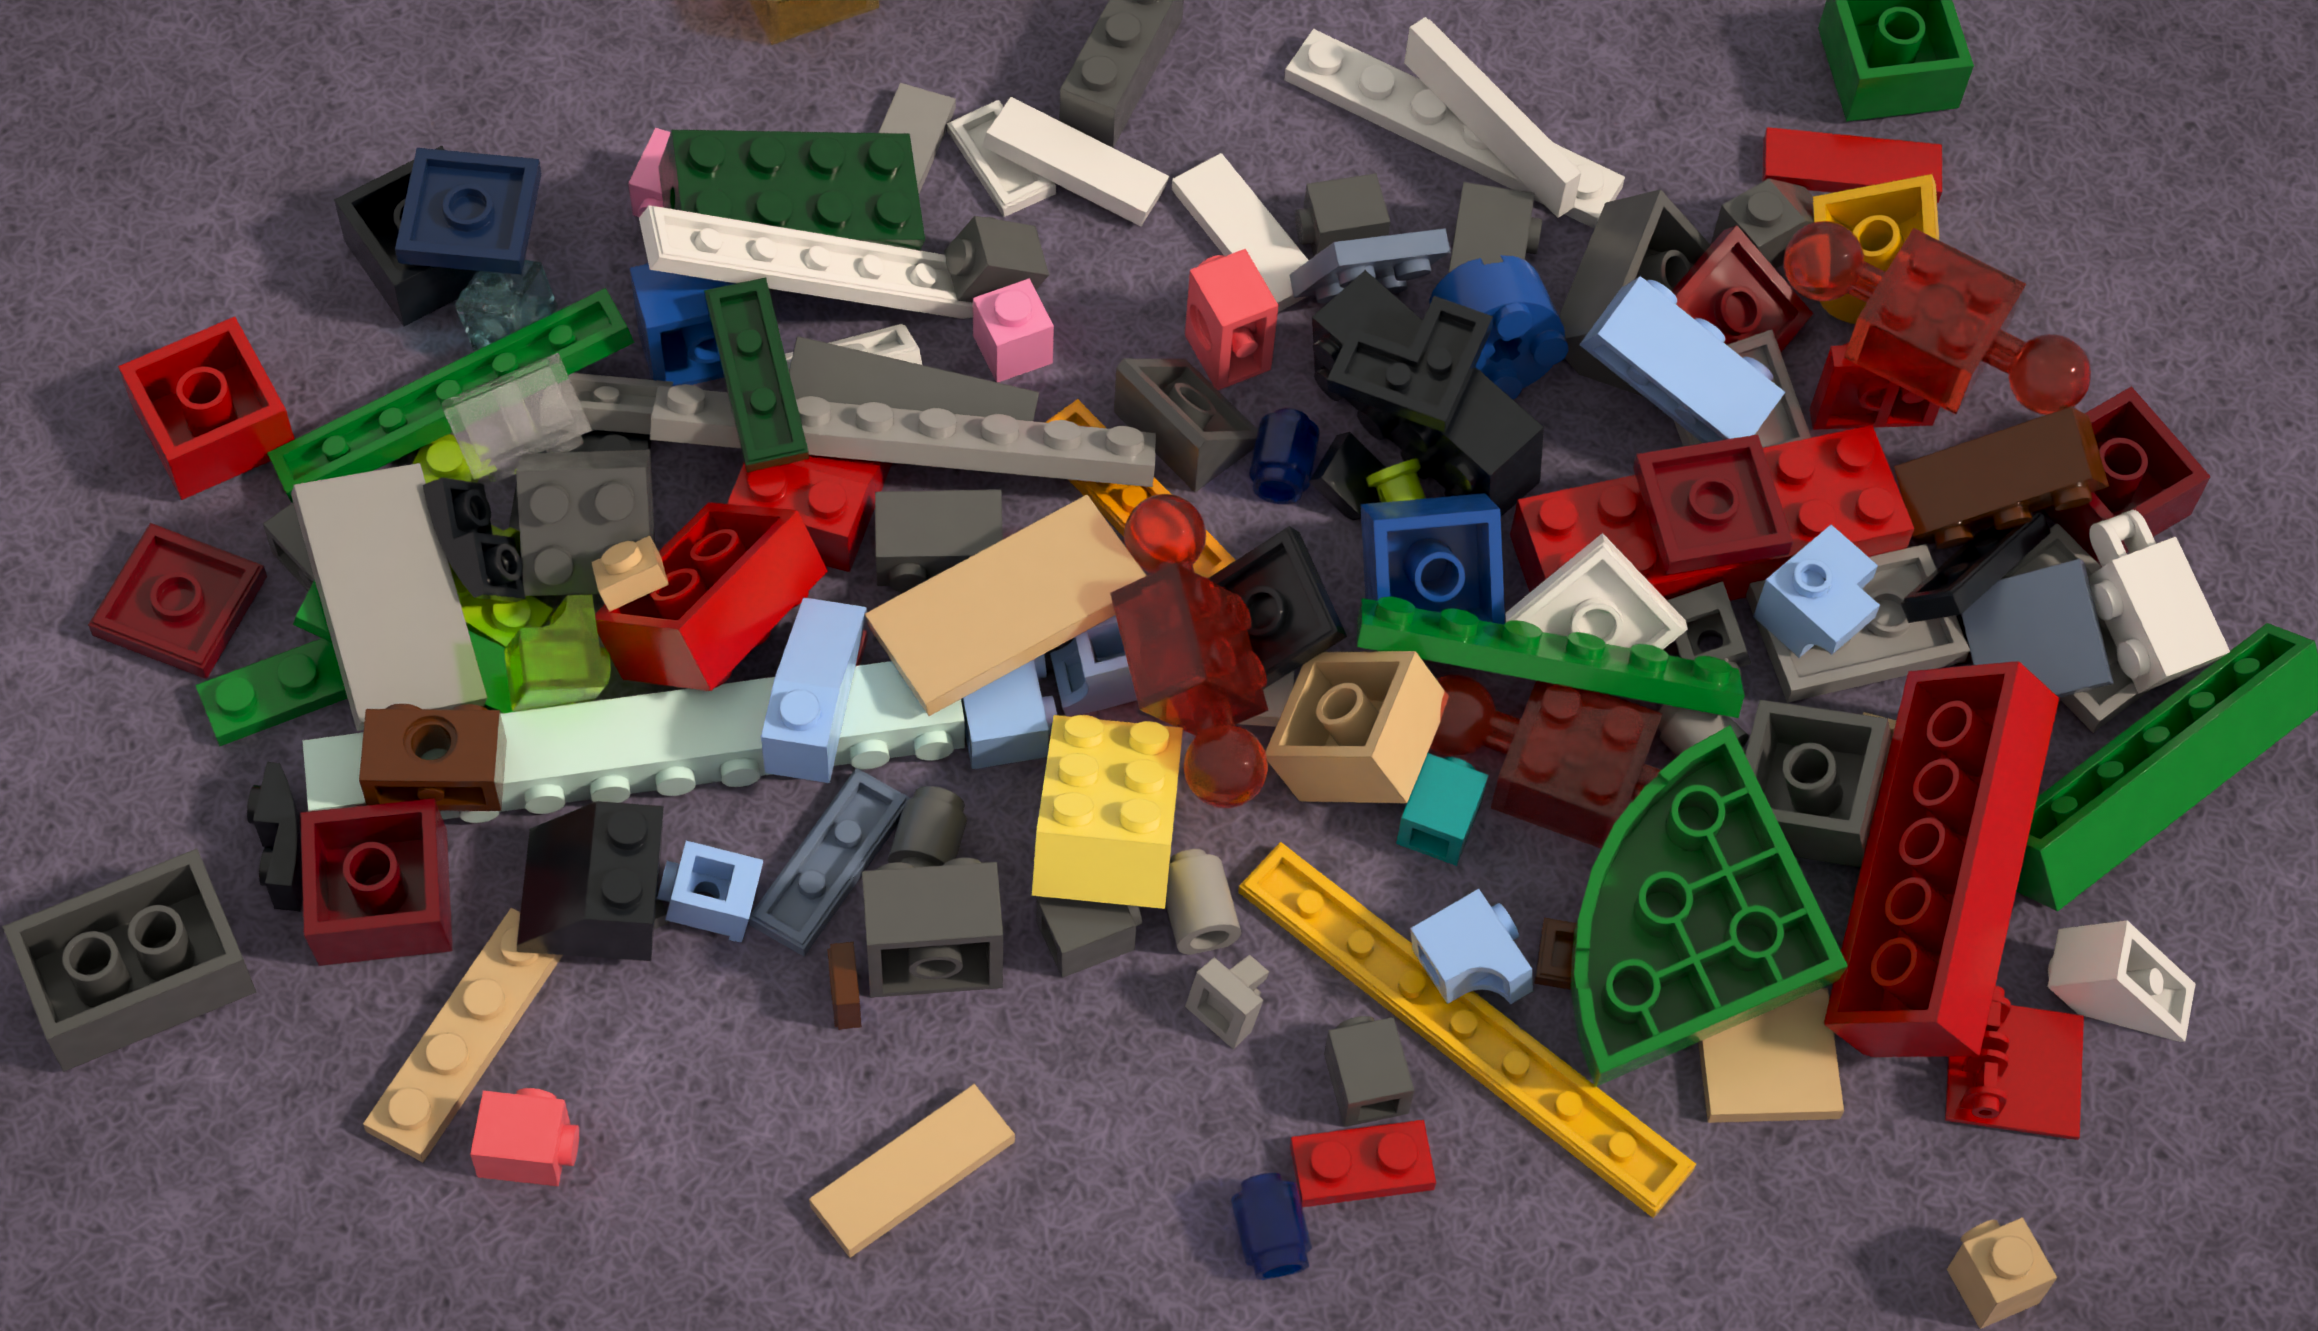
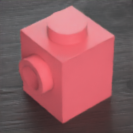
[470,1088,579,1187]

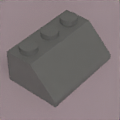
[1559,189,1710,397]

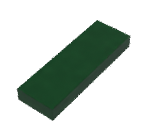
[704,277,809,472]

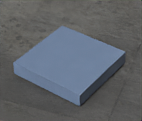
[1962,559,2114,698]

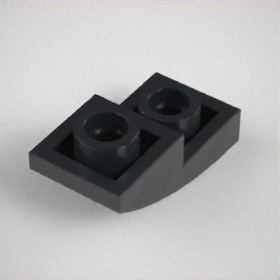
[423,478,526,602]
[247,762,303,912]

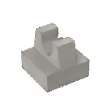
[1185,955,1269,1050]

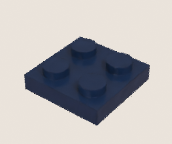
[395,148,542,275]

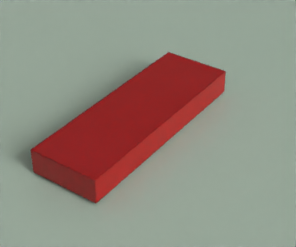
[1762,127,1942,203]

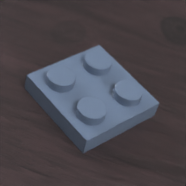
[1289,228,1450,304]

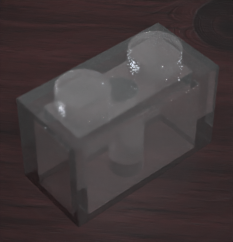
[442,352,592,482]

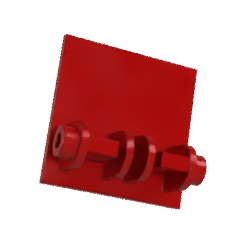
[1945,986,2084,1140]

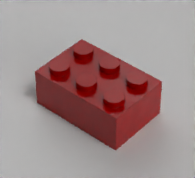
[590,502,828,691]

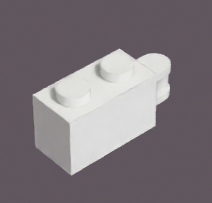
[2088,510,2230,694]

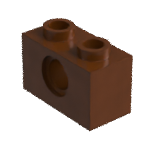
[359,704,507,811]

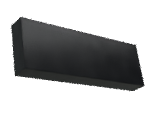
[1901,512,2051,623]

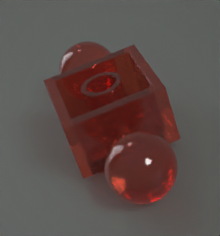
[1784,221,2091,415]
[1110,494,1268,809]
[1430,675,1663,849]

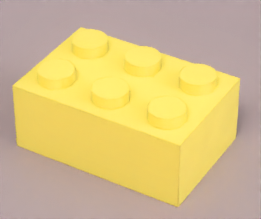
[1032,715,1183,909]

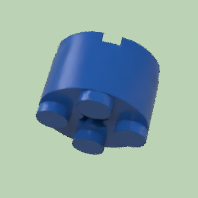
[1429,255,1568,400]

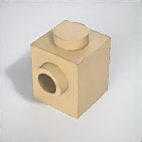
[1947,1217,2057,1329]

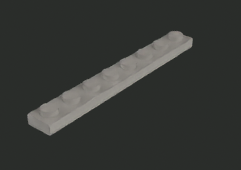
[650,384,1156,487]

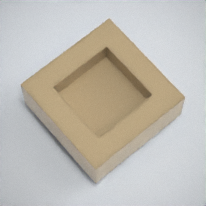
[592,536,669,612]

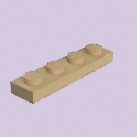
[363,908,563,1162]

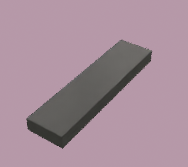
[789,336,1039,421]

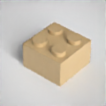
[1264,651,1450,803]

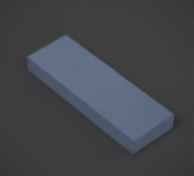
[748,768,911,956]

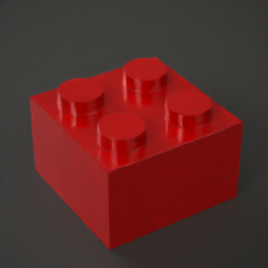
[118,316,295,500]

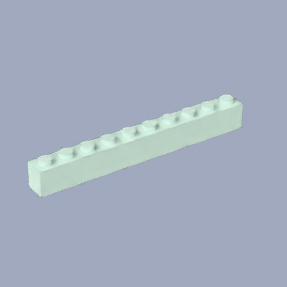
[302,661,965,823]

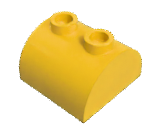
[1813,174,1942,326]

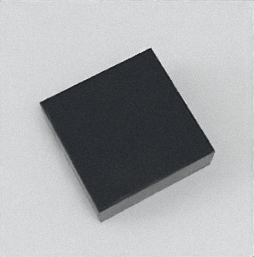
[1309,432,1386,521]

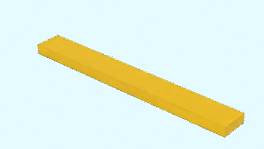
[1238,842,1696,1218]

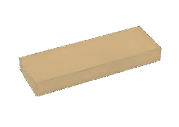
[809,1084,1015,1258]

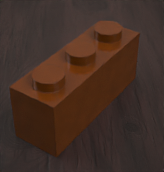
[1894,406,2109,549]

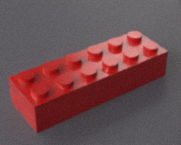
[1510,425,1914,601]
[1824,661,2059,1057]

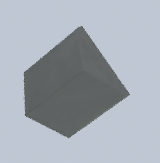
[1114,358,1266,492]

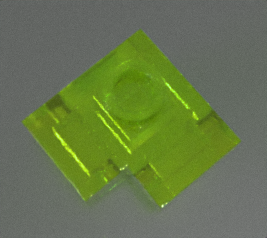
[504,595,611,711]

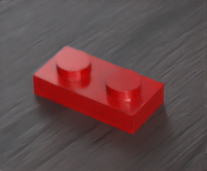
[1290,1120,1436,1208]

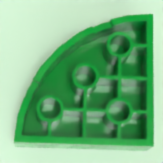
[1570,725,1848,1087]

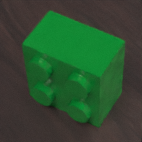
[1818,0,1974,122]

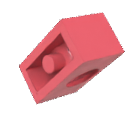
[1185,249,1279,390]

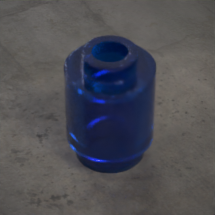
[1249,408,1320,504]
[1231,1173,1312,1280]

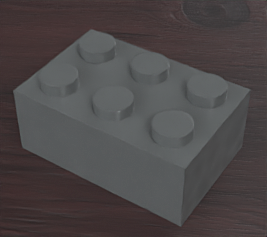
[2,848,257,1072]

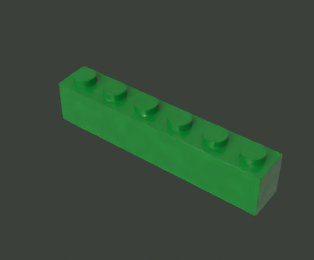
[2016,623,2318,912]

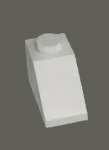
[2047,920,2195,1042]

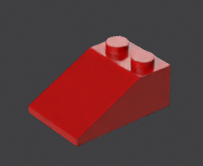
[727,455,892,572]

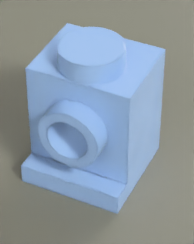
[657,840,763,942]

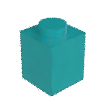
[1396,753,1489,866]

